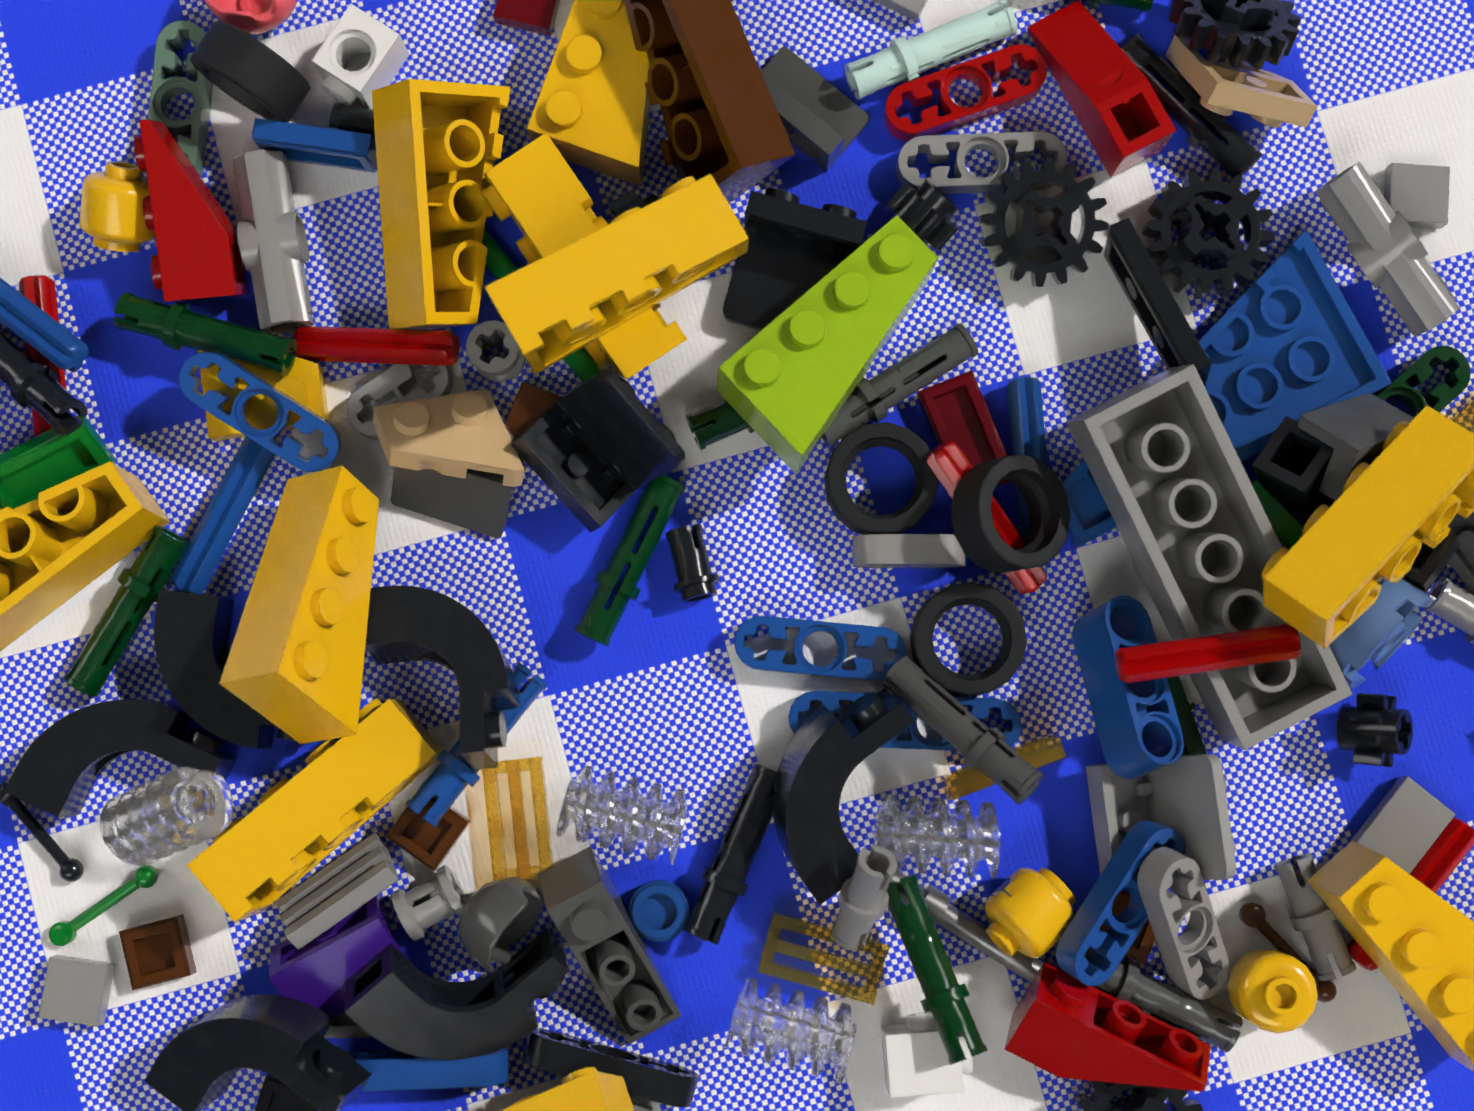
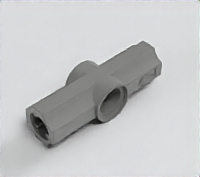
[233,149,314,334]
[1316,161,1460,337]

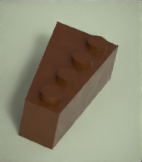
[623,0,796,203]

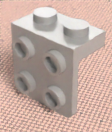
[1085,754,1236,880]

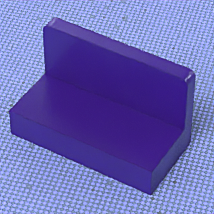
[269,894,406,1018]

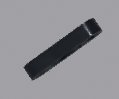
[522,1028,699,1108]

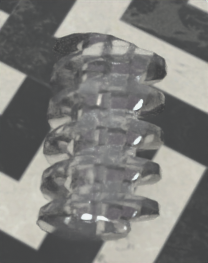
[556,765,688,866]
[100,766,234,866]
[873,794,1000,879]
[724,976,857,1084]

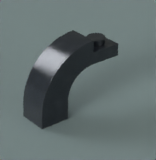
[1252,416,1460,593]
[365,586,520,770]
[154,589,314,749]
[773,688,915,905]
[4,700,237,818]
[344,928,569,1060]
[145,994,372,1111]

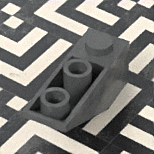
[538,846,682,1044]

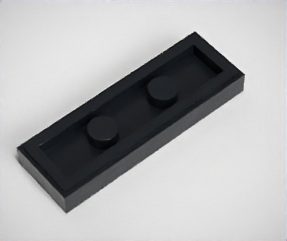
[1104,218,1212,386]

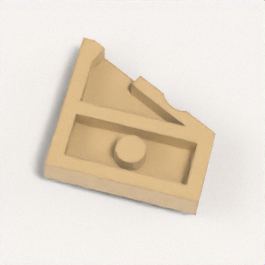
[1165,35,1318,128]

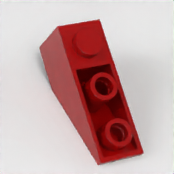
[1027,0,1176,178]
[134,119,248,302]
[1004,962,1210,1092]

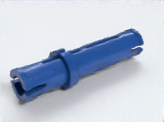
[405,662,548,828]

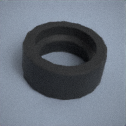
[190,20,311,123]
[824,422,939,535]
[951,454,1071,574]
[909,582,1027,697]

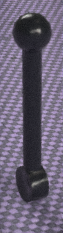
[0,781,84,882]

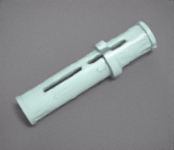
[844,0,1018,100]

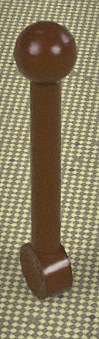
[1239,902,1337,1002]

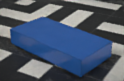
[252,118,377,173]

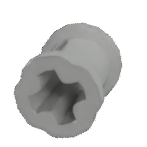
[466,320,526,383]
[391,865,468,941]

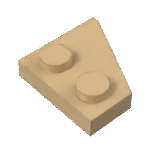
[373,389,524,487]

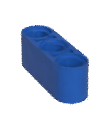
[1072,595,1184,780]

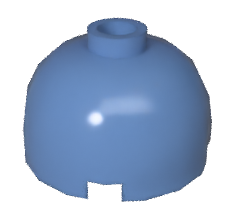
[1329,577,1433,689]

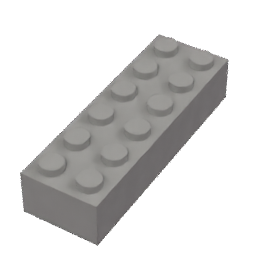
[1066,364,1352,750]

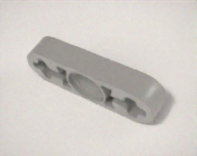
[896,131,1067,194]
[1137,847,1229,1000]

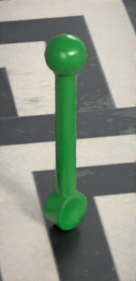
[49,865,158,946]

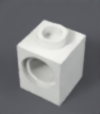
[312,4,410,109]

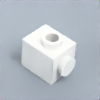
[881,1012,973,1098]

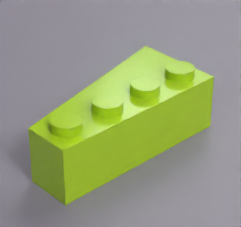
[716,215,938,475]

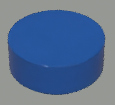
[629,879,690,942]

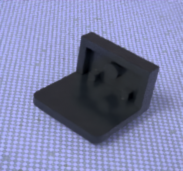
[723,189,867,331]
[510,368,685,533]

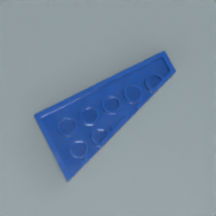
[1061,229,1392,548]

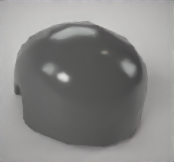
[458,877,543,973]

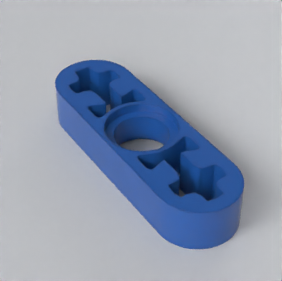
[179,352,341,472]
[735,616,907,681]
[1056,820,1185,986]
[348,1047,509,1092]

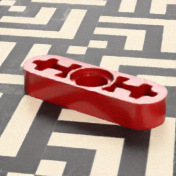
[884,44,1047,142]

